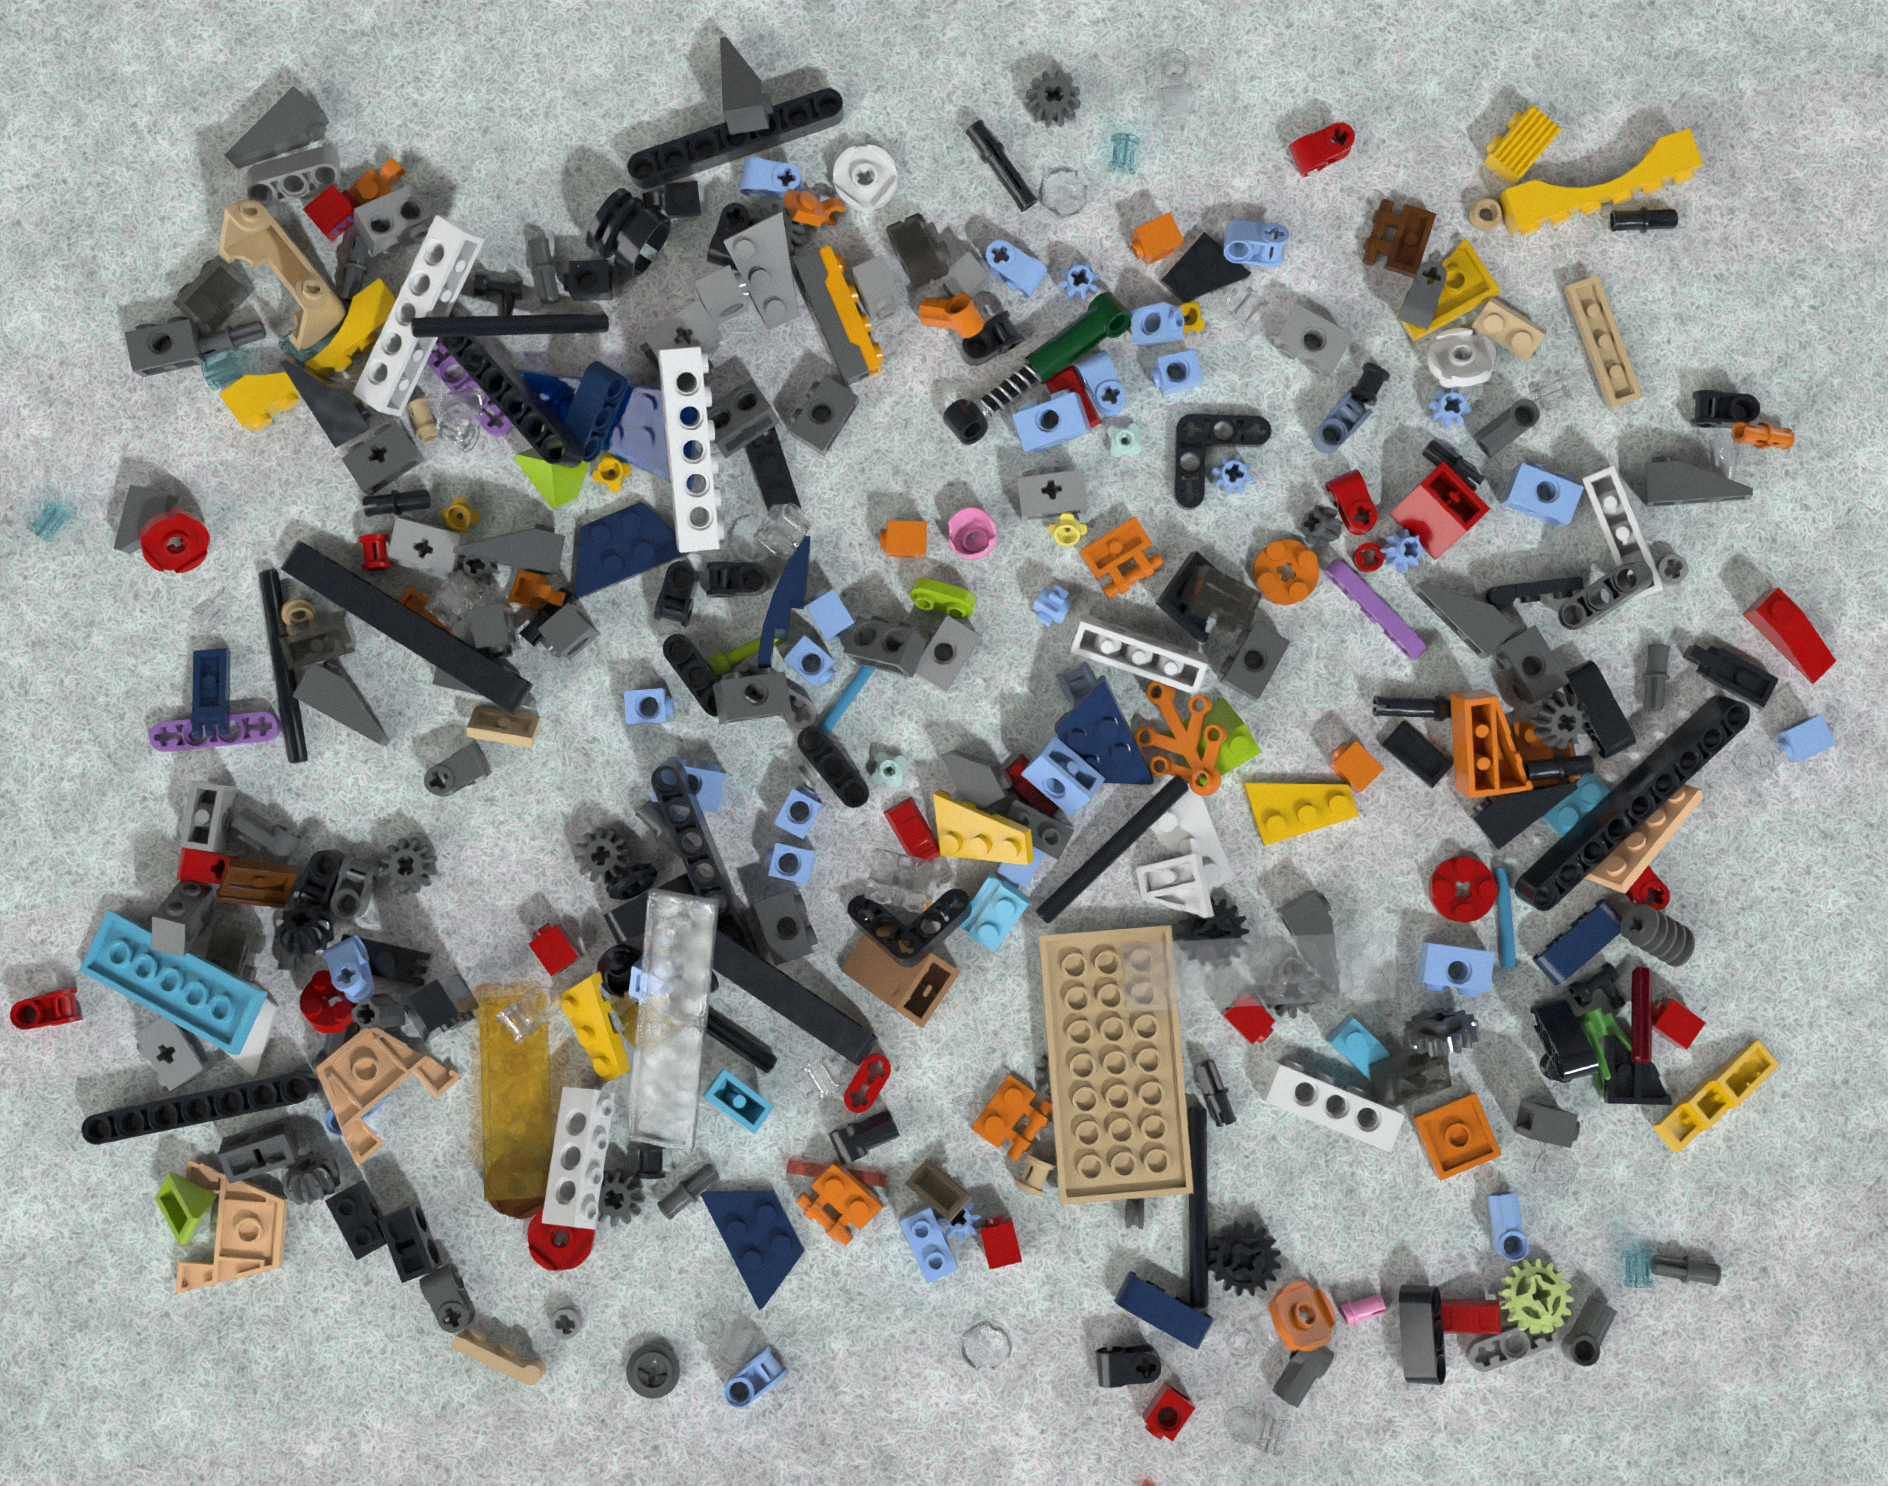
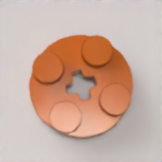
[1252,539,1319,606]
[1268,1281,1336,1351]

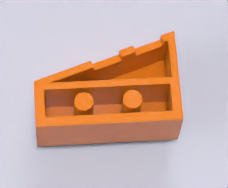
[1450,689,1534,798]

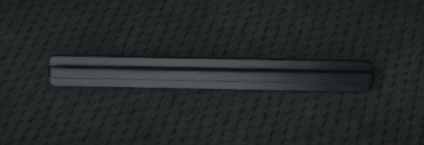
[411,313,609,338]
[259,570,308,764]
[1036,776,1189,924]
[1188,1106,1209,1309]

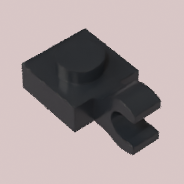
[642,181,701,219]

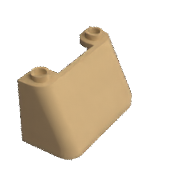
[218,199,348,352]

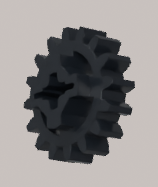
[1176,897,1249,970]
[1208,1221,1281,1296]

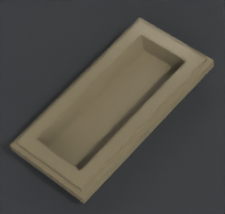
[905,1159,972,1222]

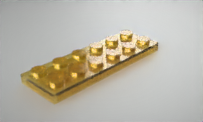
[479,993,553,1201]

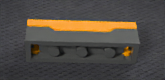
[794,245,885,386]

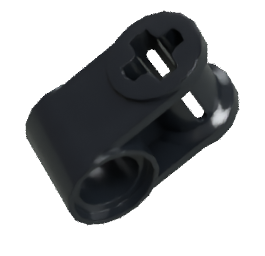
[707,203,752,271]
[961,310,1025,366]
[1690,390,1760,429]
[654,561,699,627]
[706,561,770,598]
[293,849,345,912]
[1095,1345,1161,1388]

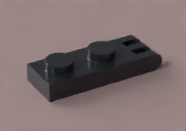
[746,426,802,520]
[341,933,432,986]

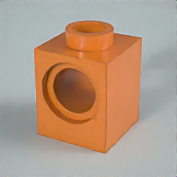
[1130,212,1184,266]
[880,520,927,559]
[1328,741,1385,793]

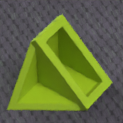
[514,448,590,510]
[155,1173,217,1246]

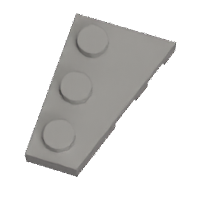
[723,210,798,330]

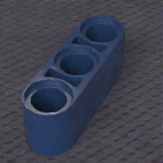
[563,361,628,462]
[1532,898,1623,986]
[1113,1271,1215,1350]

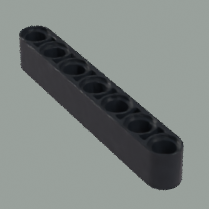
[627,88,844,189]
[438,305,585,468]
[651,760,760,956]
[673,912,879,1066]
[81,1071,318,1145]

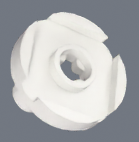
[833,144,898,213]
[1427,328,1496,388]

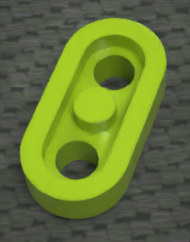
[910,578,977,619]

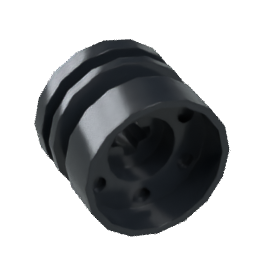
[585,188,672,278]

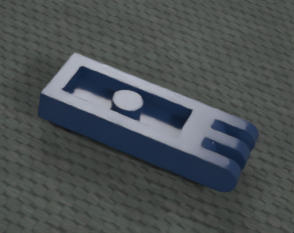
[192,648,231,738]

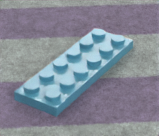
[79,910,268,1055]

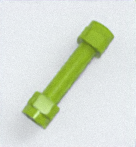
[708,636,787,676]

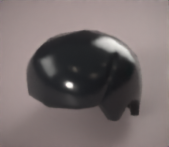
[596,944,642,998]

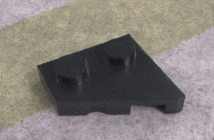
[1160,232,1251,303]
[1155,551,1220,643]
[1604,1035,1672,1105]

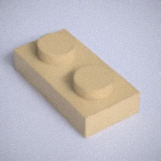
[1471,297,1547,361]
[467,706,541,748]

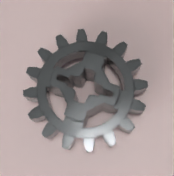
[1404,1007,1480,1057]

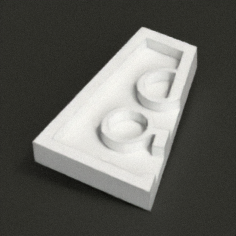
[1150,782,1233,895]

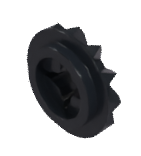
[606,863,658,900]

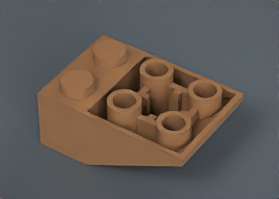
[841,924,960,1028]

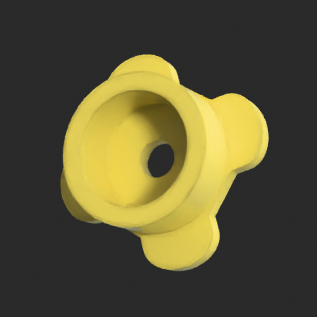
[1048,512,1088,546]

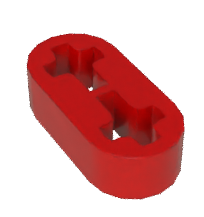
[844,1053,891,1113]

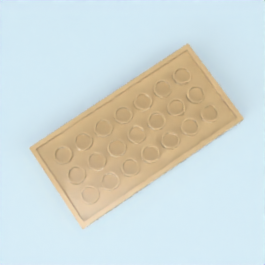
[1038,925,1193,1205]

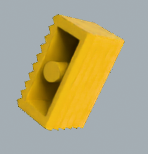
[1484,105,1562,187]

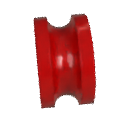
[1353,542,1384,573]

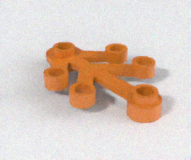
[1135,680,1227,796]

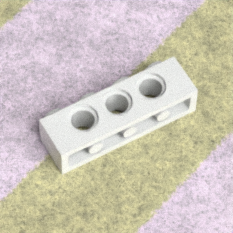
[1582,466,1666,602]
[1070,614,1209,695]
[1261,1059,1405,1153]
[541,1087,615,1229]

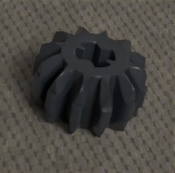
[275,901,334,959]

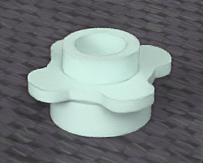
[1108,424,1142,458]
[872,752,907,788]

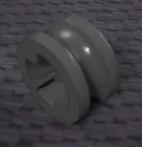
[1125,1199,1144,1229]

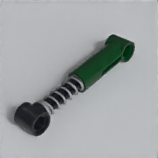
[943,292,1132,445]

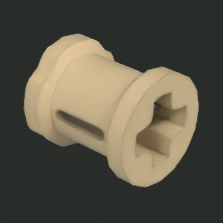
[1015,1153,1055,1197]

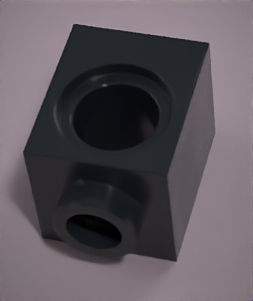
[563,260,613,301]

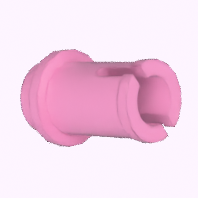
[1340,1293,1386,1326]

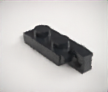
[1683,644,1779,709]

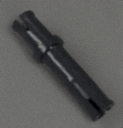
[965,120,1038,212]
[1372,695,1452,721]

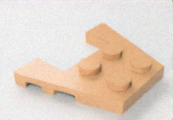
[316,1027,461,1166]
[176,1159,288,1293]

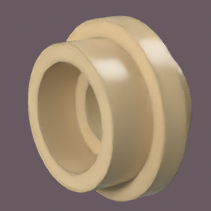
[1469,198,1502,231]
[281,598,316,630]

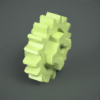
[1498,1259,1574,1335]

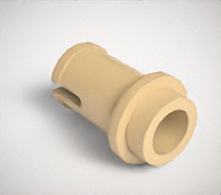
[407,398,440,443]

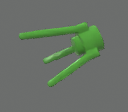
[1577,1008,1631,1091]

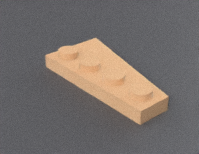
[1585,784,1704,894]

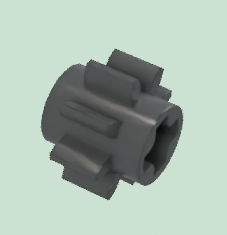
[1300,505,1343,548]
[458,556,500,587]

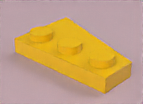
[1397,238,1500,342]
[1243,783,1359,846]
[933,789,1034,865]
[557,971,631,1084]

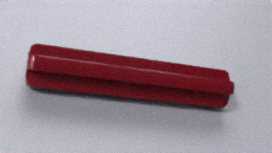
[1631,967,1652,1064]

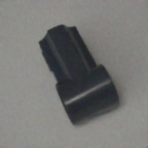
[828,1109,900,1165]

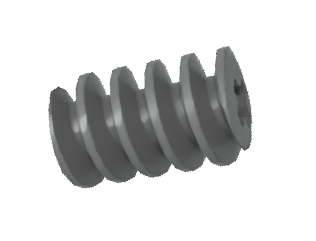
[1620,904,1695,967]

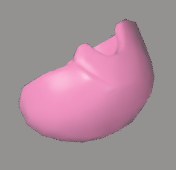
[948,506,998,561]

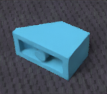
[1325,1016,1396,1085]
[702,1068,774,1134]

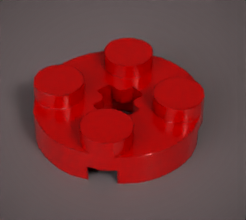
[138,507,210,573]
[1429,856,1498,923]
[300,970,358,1034]
[527,1208,596,1271]

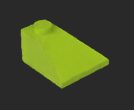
[1167,698,1262,785]

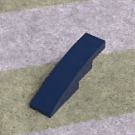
[757,536,811,669]

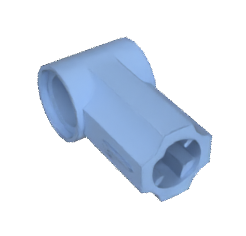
[1486,1191,1529,1261]

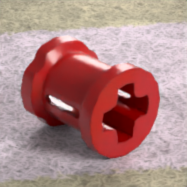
[358,533,392,571]

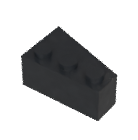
[404,974,480,1043]

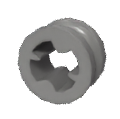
[1656,554,1688,585]
[794,758,825,791]
[550,1307,582,1340]

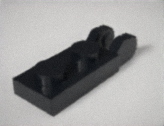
[1484,576,1584,606]

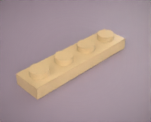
[1564,275,1643,410]

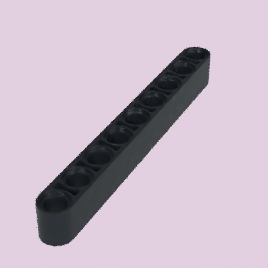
[280,540,534,714]
[1515,695,1750,911]

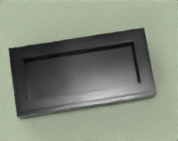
[1381,720,1454,789]

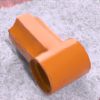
[918,293,985,338]

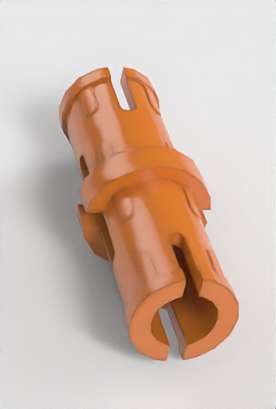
[1731,422,1795,449]

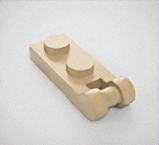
[450,1328,546,1386]

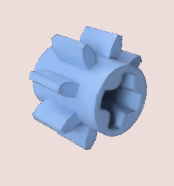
[1059,260,1099,303]
[1427,387,1471,429]
[1211,454,1253,497]
[1380,529,1424,572]
[1032,585,1073,627]
[938,1202,982,1243]

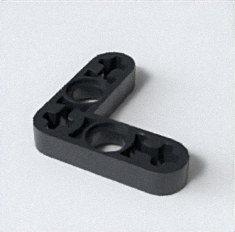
[1174,414,1272,510]
[847,889,972,967]

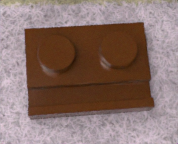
[216,858,297,908]

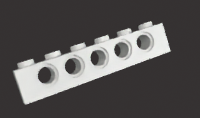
[352,215,485,416]
[657,345,724,553]

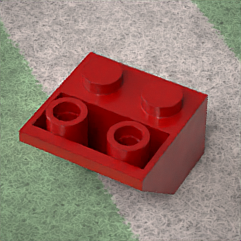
[1389,461,1491,560]

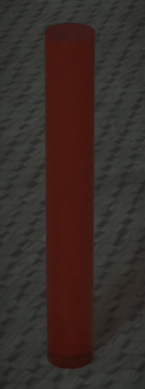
[786,1160,887,1187]

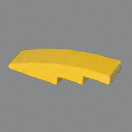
[1652,1039,1779,1153]

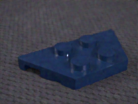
[575,502,695,600]
[1055,675,1154,785]
[700,1190,805,1310]

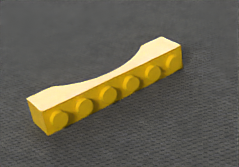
[1497,128,1703,236]
[219,278,397,431]

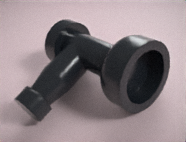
[474,272,524,316]
[1567,962,1626,1009]

